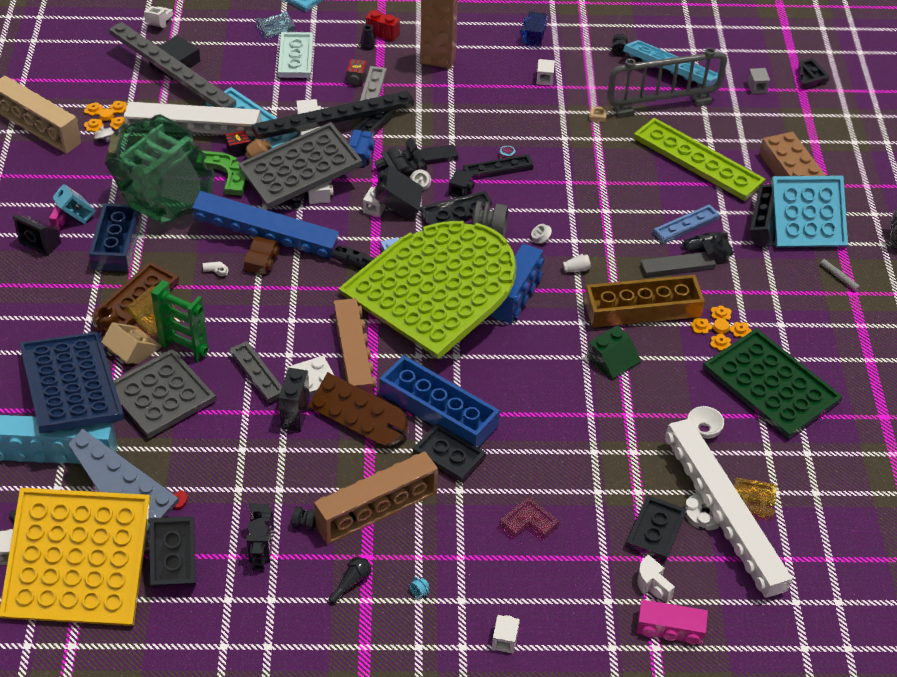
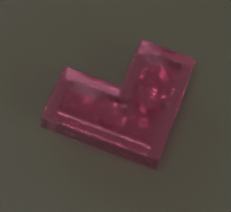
[499,497,559,538]

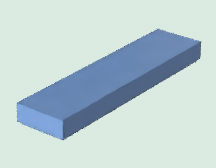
[653,204,720,244]

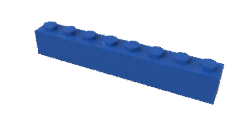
[192,191,339,259]

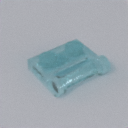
[255,11,295,38]

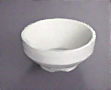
[688,406,724,439]

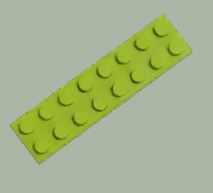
[633,118,766,201]

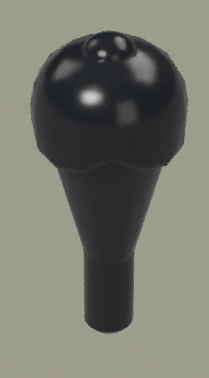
[328,557,371,604]

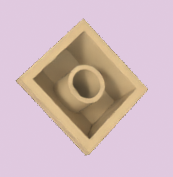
[102,322,161,364]

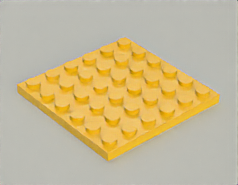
[0,487,151,626]

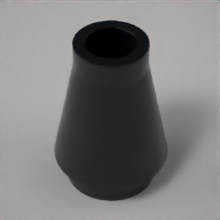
[360,25,376,50]

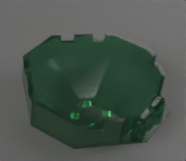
[105,114,215,223]

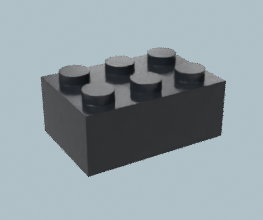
[149,516,196,586]

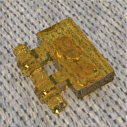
[734,478,777,517]

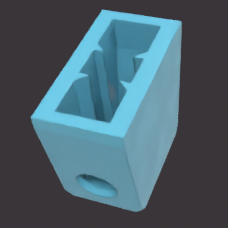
[53,184,96,224]

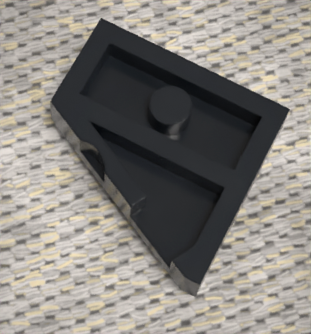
[798,58,830,89]

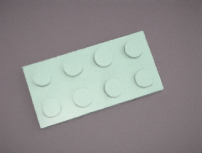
[278,32,313,78]

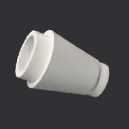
[563,254,591,273]

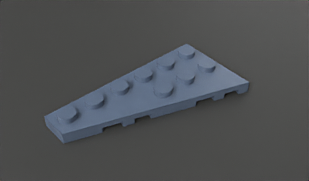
[68,429,179,537]

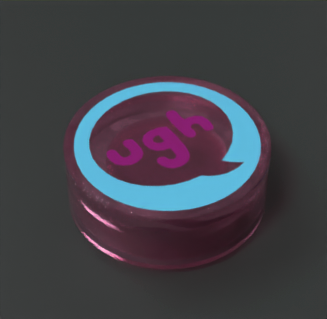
[499,145,516,159]

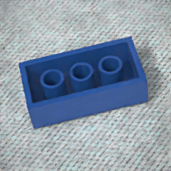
[491,244,545,325]

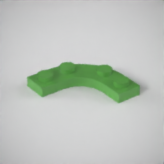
[197,151,246,196]

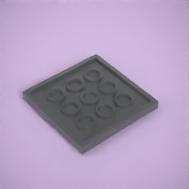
[113,349,216,439]

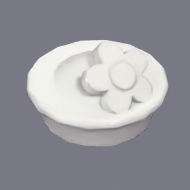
[94,126,115,143]
[410,170,431,191]
[531,224,552,244]

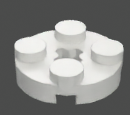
[685,492,720,530]

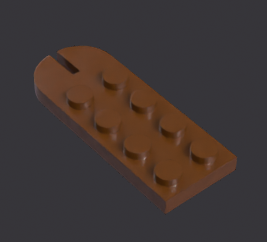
[92,261,179,334]
[308,372,409,446]

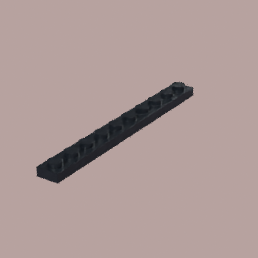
[252,91,414,140]

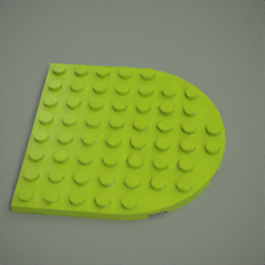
[338,221,517,359]

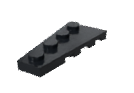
[420,191,492,226]

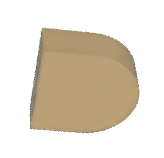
[589,107,607,123]

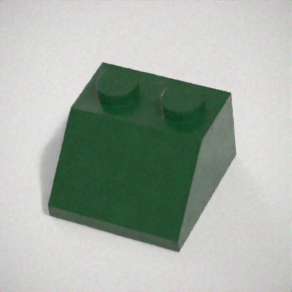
[587,325,641,381]

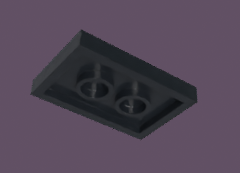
[413,423,486,483]
[626,495,687,562]

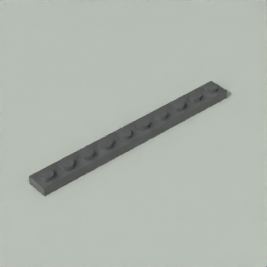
[109,22,236,108]

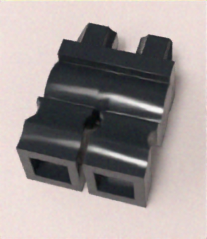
[374,138,427,177]
[246,503,275,570]

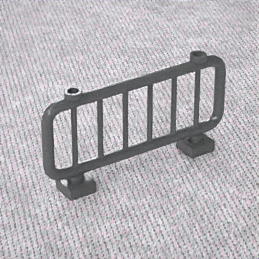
[607,48,727,118]

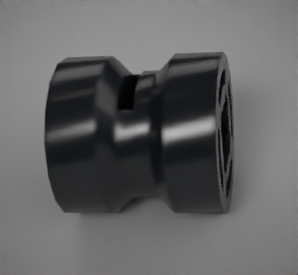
[612,34,628,56]
[291,506,315,531]

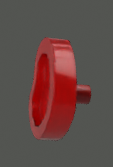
[172,490,188,510]

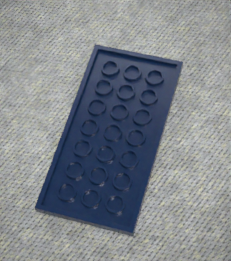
[19,332,124,433]

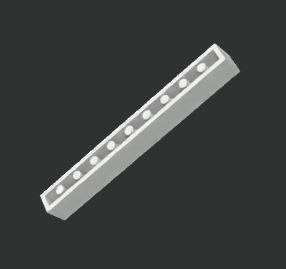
[665,418,793,598]

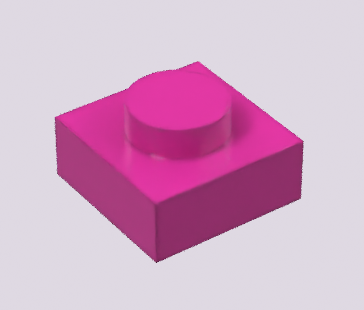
[49,206,66,231]

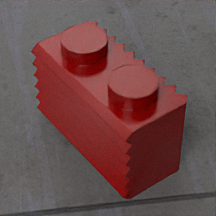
[366,10,400,42]

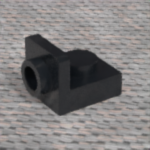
[703,239,734,264]

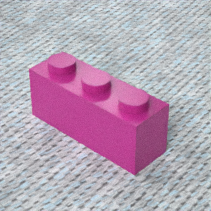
[636,599,708,645]

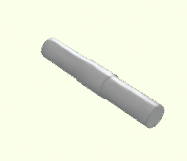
[820,259,860,292]

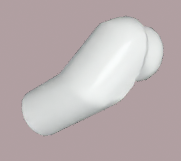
[203,262,228,276]

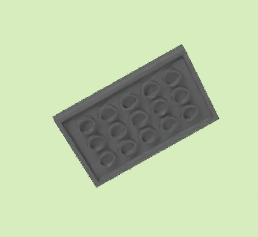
[238,122,363,209]

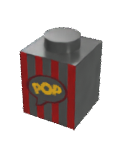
[347,59,367,86]

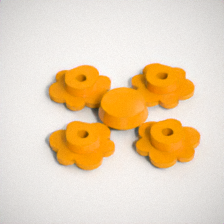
[84,101,127,132]
[690,306,752,351]

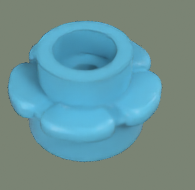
[409,577,429,598]

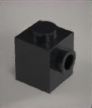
[449,169,475,197]

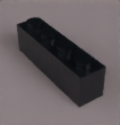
[750,184,775,247]

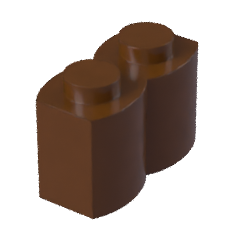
[244,236,279,275]

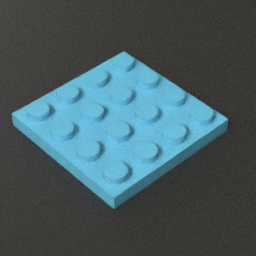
[771,176,848,248]

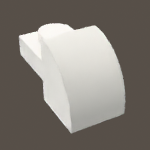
[144,6,173,28]
[637,555,675,603]

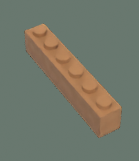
[334,298,376,395]

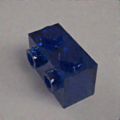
[520,11,548,45]

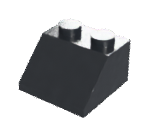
[13,214,62,256]

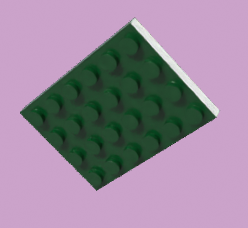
[703,328,843,439]

